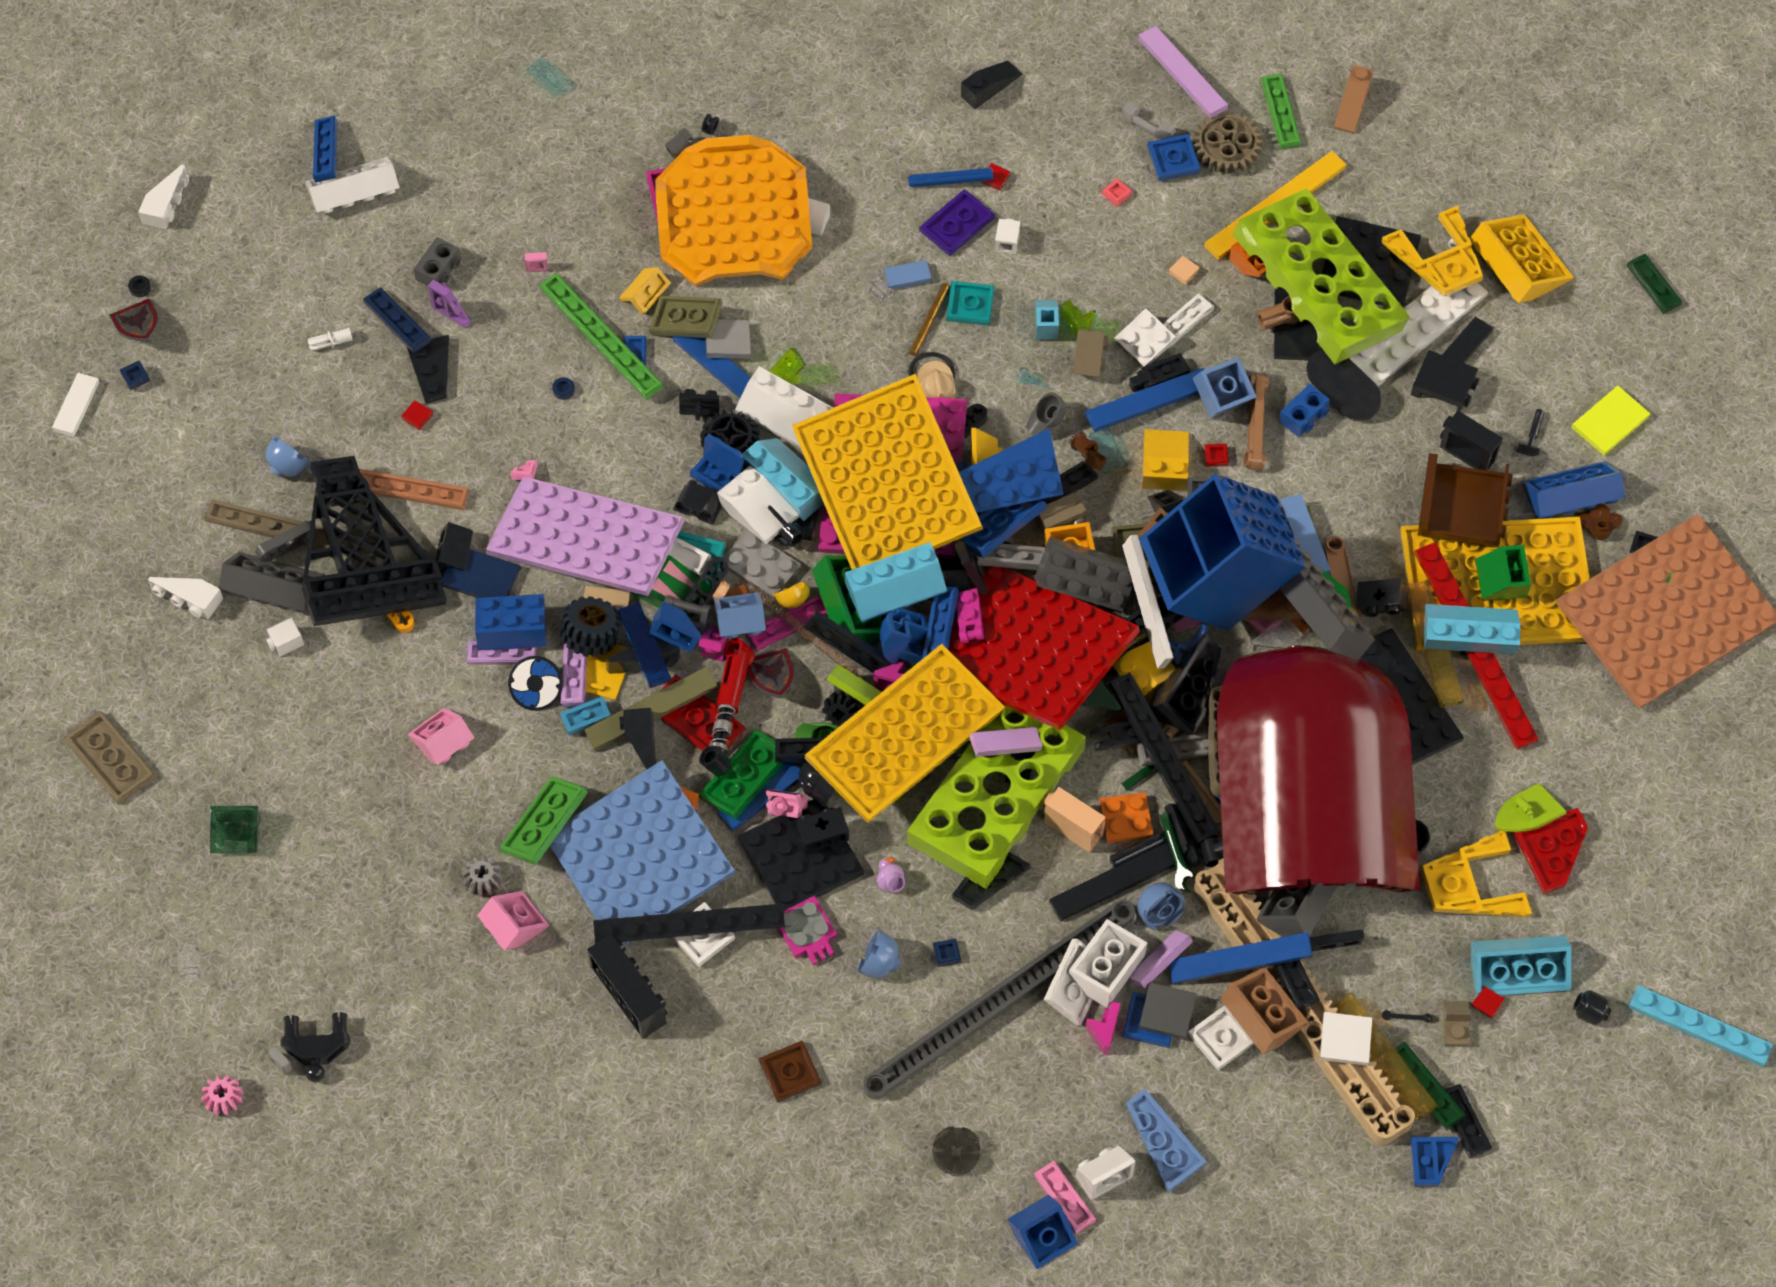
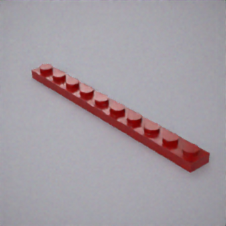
[1414,542,1538,750]

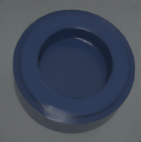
[552,377,575,400]

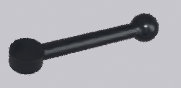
[1382,1010,1432,1023]

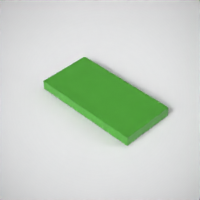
[499,776,588,865]

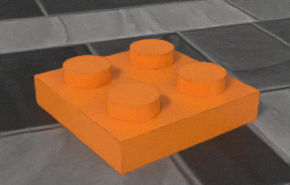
[1099,792,1153,843]

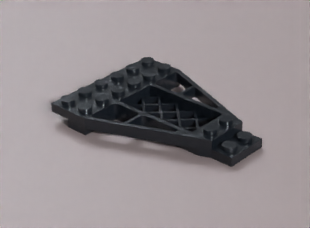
[302,456,447,626]

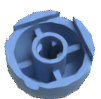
[265,435,311,477]
[1137,882,1186,930]
[857,930,901,979]

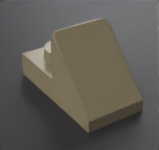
[1443,1001,1471,1047]

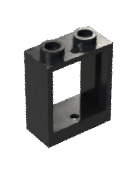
[1440,410,1503,470]

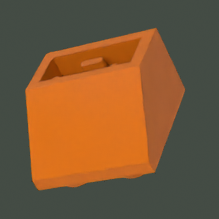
[1229,242,1292,277]

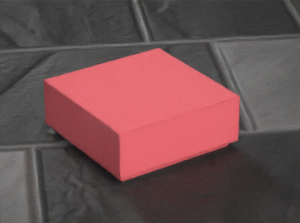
[1102,178,1132,207]

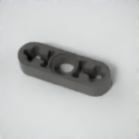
[255,521,319,563]

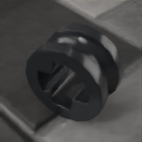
[701,114,719,135]

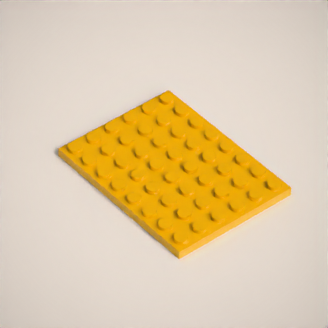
[791,374,983,570]
[1400,517,1590,651]

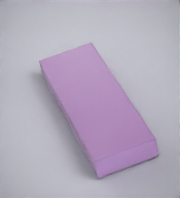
[467,641,537,664]
[561,644,587,707]
[970,727,1043,757]
[1128,930,1193,988]

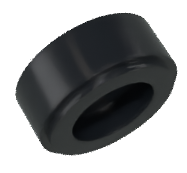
[128,275,151,297]

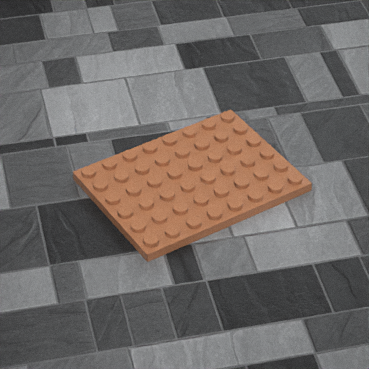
[1555,514,1776,710]

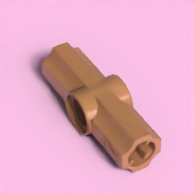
[1257,296,1299,330]

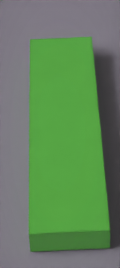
[1261,74,1301,150]

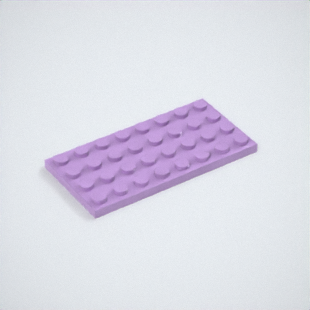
[486,478,684,596]

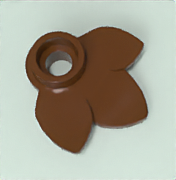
[1577,503,1622,540]

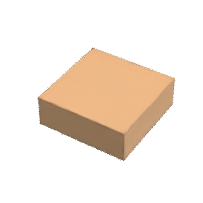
[1169,256,1200,285]

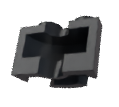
[673,480,722,525]

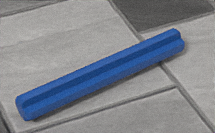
[908,168,993,187]

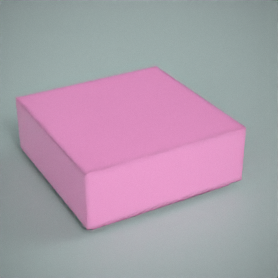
[525,252,548,272]

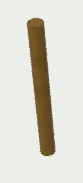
[909,283,950,357]

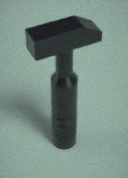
[1517,409,1545,456]

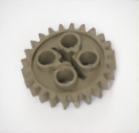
[1193,111,1263,174]

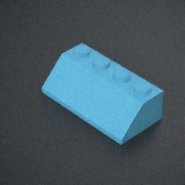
[742,438,824,521]
[845,542,947,622]
[1424,604,1520,654]
[1471,935,1571,997]

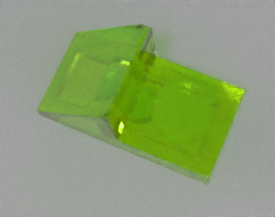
[1062,300,1096,338]
[769,347,806,385]

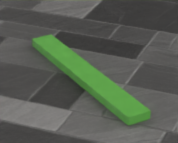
[539,273,664,400]

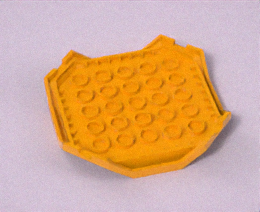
[656,135,812,287]

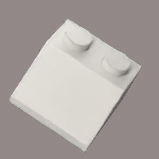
[1076,1146,1135,1200]

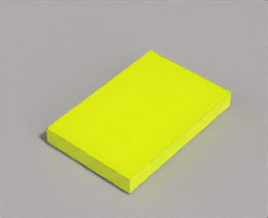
[1571,385,1650,456]

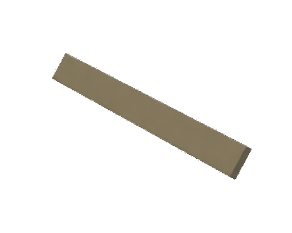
[204,499,381,562]

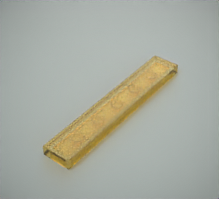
[1408,580,1464,708]
[1332,992,1438,1121]

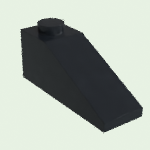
[961,61,1022,109]
[606,635,680,673]
[620,708,656,769]

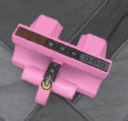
[766,789,808,818]

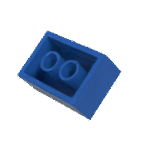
[475,594,547,651]

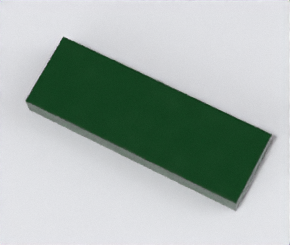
[1626,254,1682,314]

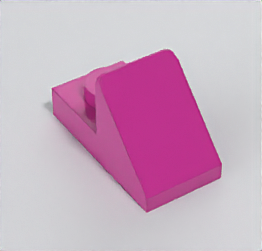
[698,625,730,662]
[873,661,907,692]
[1086,1001,1121,1055]

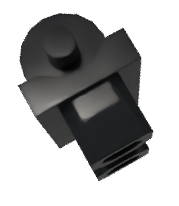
[679,389,720,421]

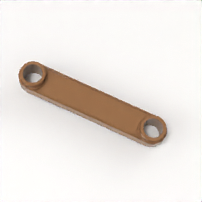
[1243,373,1269,471]
[1324,536,1362,622]

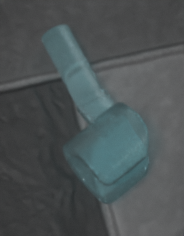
[1017,367,1047,389]

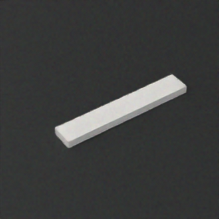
[1122,535,1173,669]

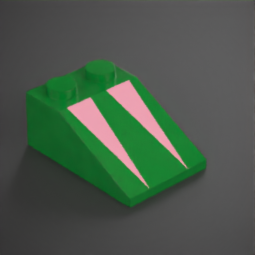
[631,555,711,618]

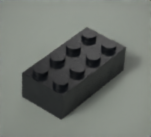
[587,934,668,1039]

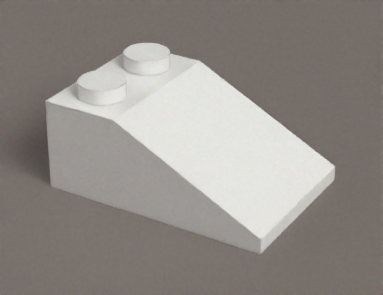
[717,466,799,544]

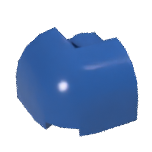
[880,608,928,665]

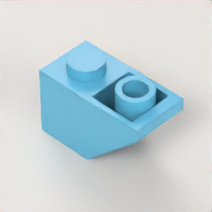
[1035,300,1059,340]

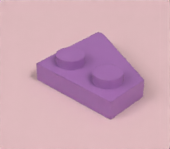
[428,280,471,328]

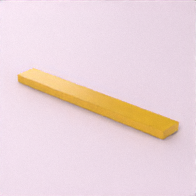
[1204,151,1346,261]

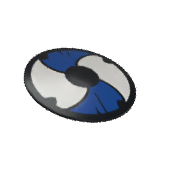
[508,656,563,711]

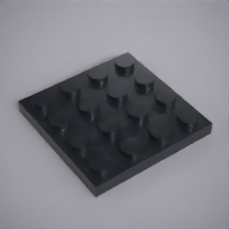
[1318,216,1421,307]
[738,799,864,911]

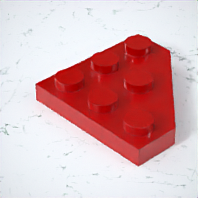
[1513,808,1588,895]

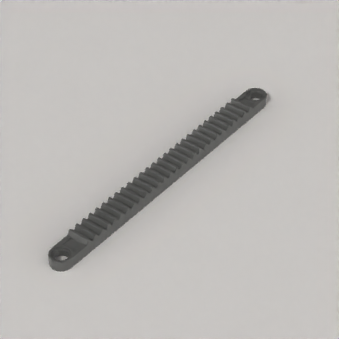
[864,900,1135,1099]

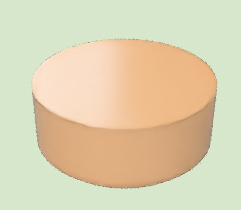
[711,580,730,601]

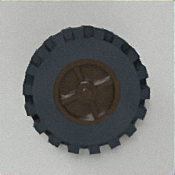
[560,596,620,657]

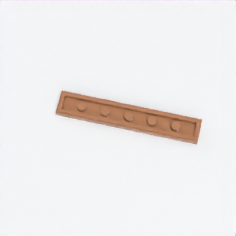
[359,469,469,510]

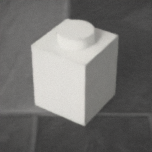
[995,219,1020,254]
[266,618,304,657]

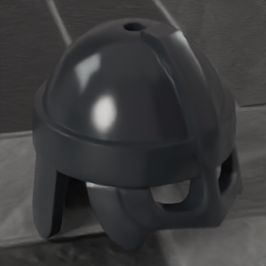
[798,761,835,808]

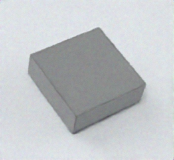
[268,1046,293,1076]

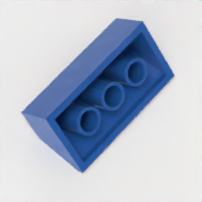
[1521,461,1625,519]

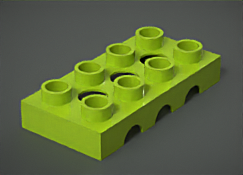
[1233,188,1410,364]
[907,705,1086,889]

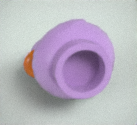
[876,857,905,892]

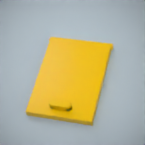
[586,644,628,701]

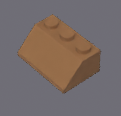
[1220,967,1308,1055]

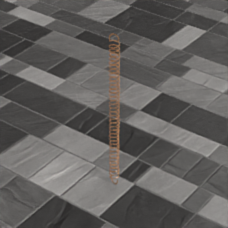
[742,579,862,678]

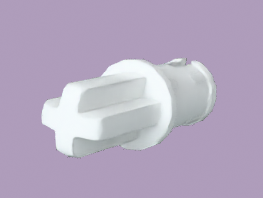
[308,327,353,351]

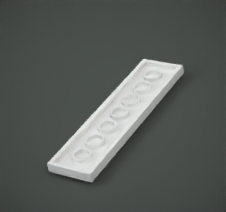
[1349,283,1488,387]

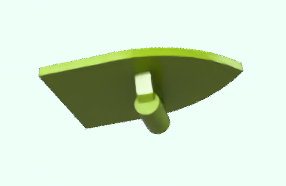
[1495,783,1567,832]

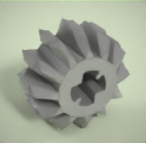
[462,855,503,897]

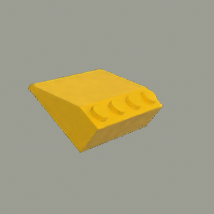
[1470,214,1574,303]

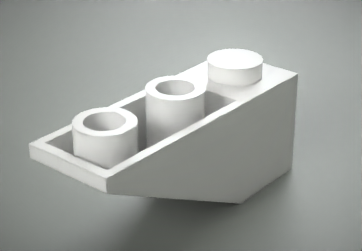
[138,165,189,229]
[148,577,223,620]

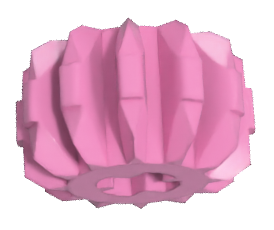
[201,1074,243,1116]

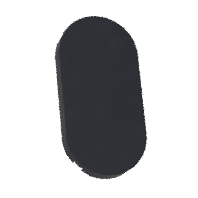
[1306,349,1381,421]

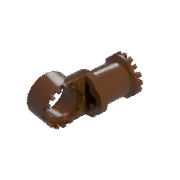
[1070,431,1107,471]

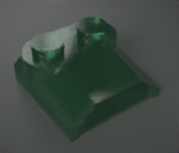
[210,806,261,854]

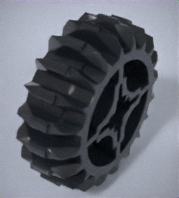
[700,409,760,454]

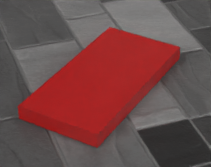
[659,674,746,751]

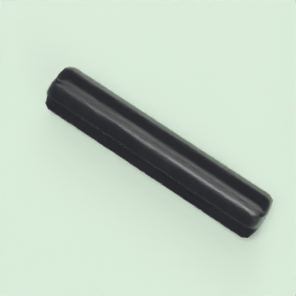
[1110,830,1168,868]

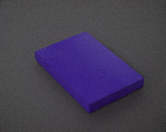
[919,189,995,256]

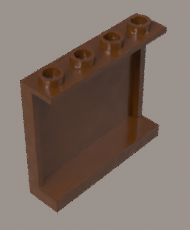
[1417,453,1513,547]

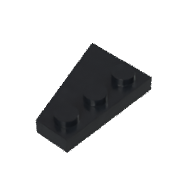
[952,845,1031,910]

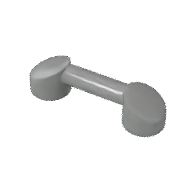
[1122,101,1176,139]

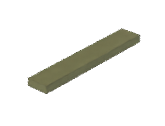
[584,666,718,751]

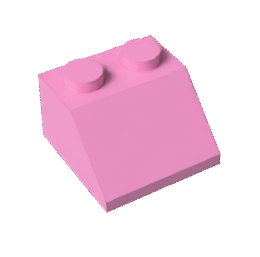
[408,708,474,765]
[477,891,550,951]

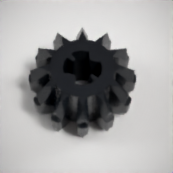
[822,690,862,727]

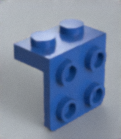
[690,434,744,491]

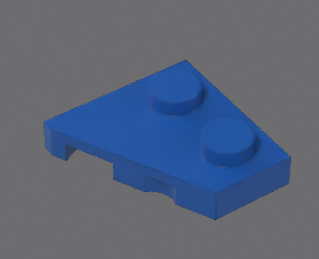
[1410,1137,1459,1187]

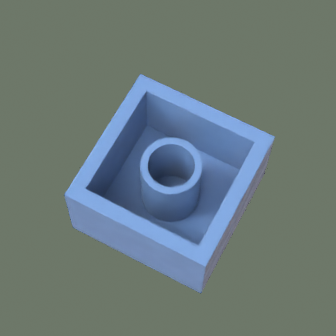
[1193,357,1256,418]
[714,592,766,639]

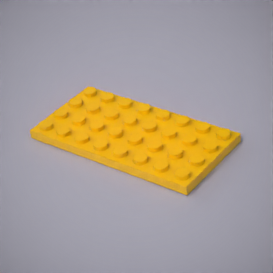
[805,644,1005,823]

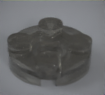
[932,1126,981,1176]

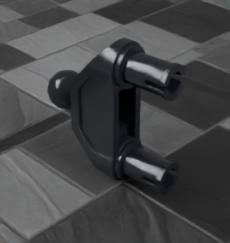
[280,1012,350,1083]

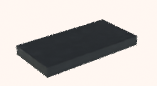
[1274,285,1318,361]

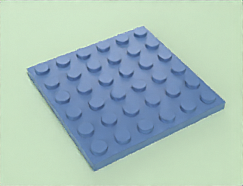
[550,760,736,945]

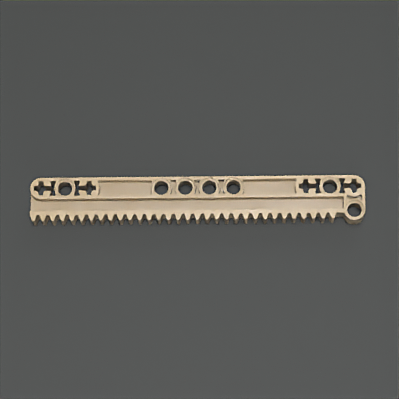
[1194,858,1415,1146]

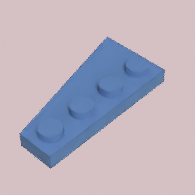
[1126,1089,1207,1193]

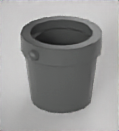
[665,128,696,160]

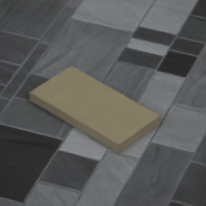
[64,711,156,805]

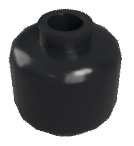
[1573,990,1611,1025]

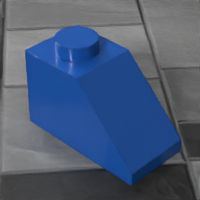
[650,601,701,653]

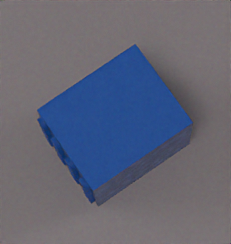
[1139,473,1305,631]

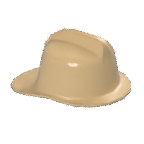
[918,361,956,399]

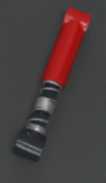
[699,637,755,777]

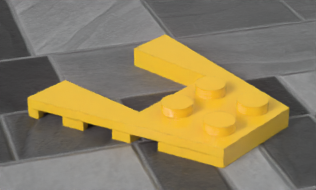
[1382,206,1483,297]
[1421,830,1532,917]

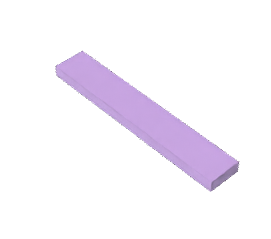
[1138,26,1228,118]

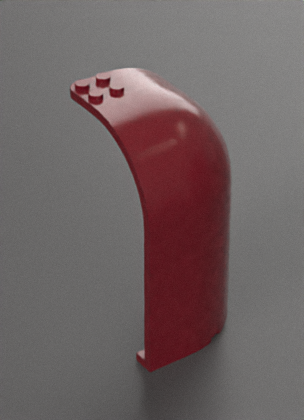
[1217,645,1420,895]

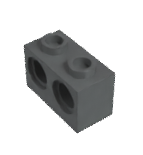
[413,237,461,286]

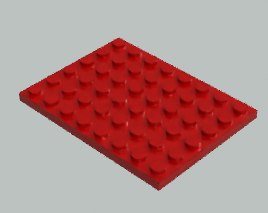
[915,566,1140,730]

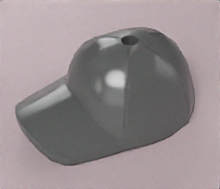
[1027,392,1066,436]

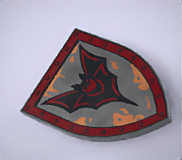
[109,298,159,341]
[747,648,795,698]

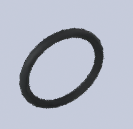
[908,352,955,378]

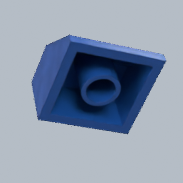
[1007,1194,1078,1269]

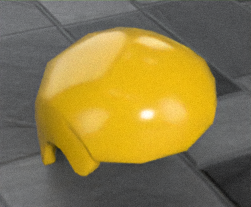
[774,582,810,609]

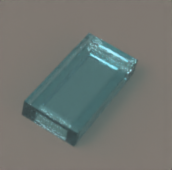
[526,57,571,97]
[1088,427,1125,473]

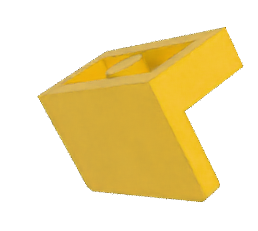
[619,267,671,314]

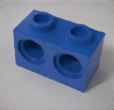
[1279,383,1330,437]

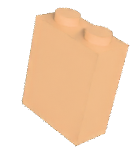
[1043,787,1105,853]

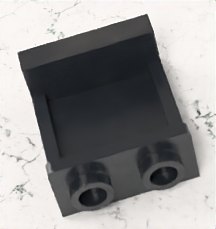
[1411,350,1480,412]

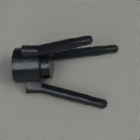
[768,505,804,547]

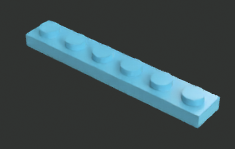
[1628,985,1773,1067]

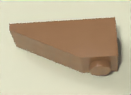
[1334,64,1374,134]

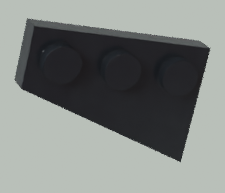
[407,334,450,404]

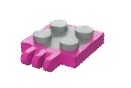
[778,896,837,966]

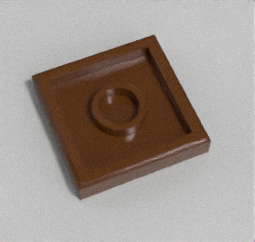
[758,1040,821,1102]

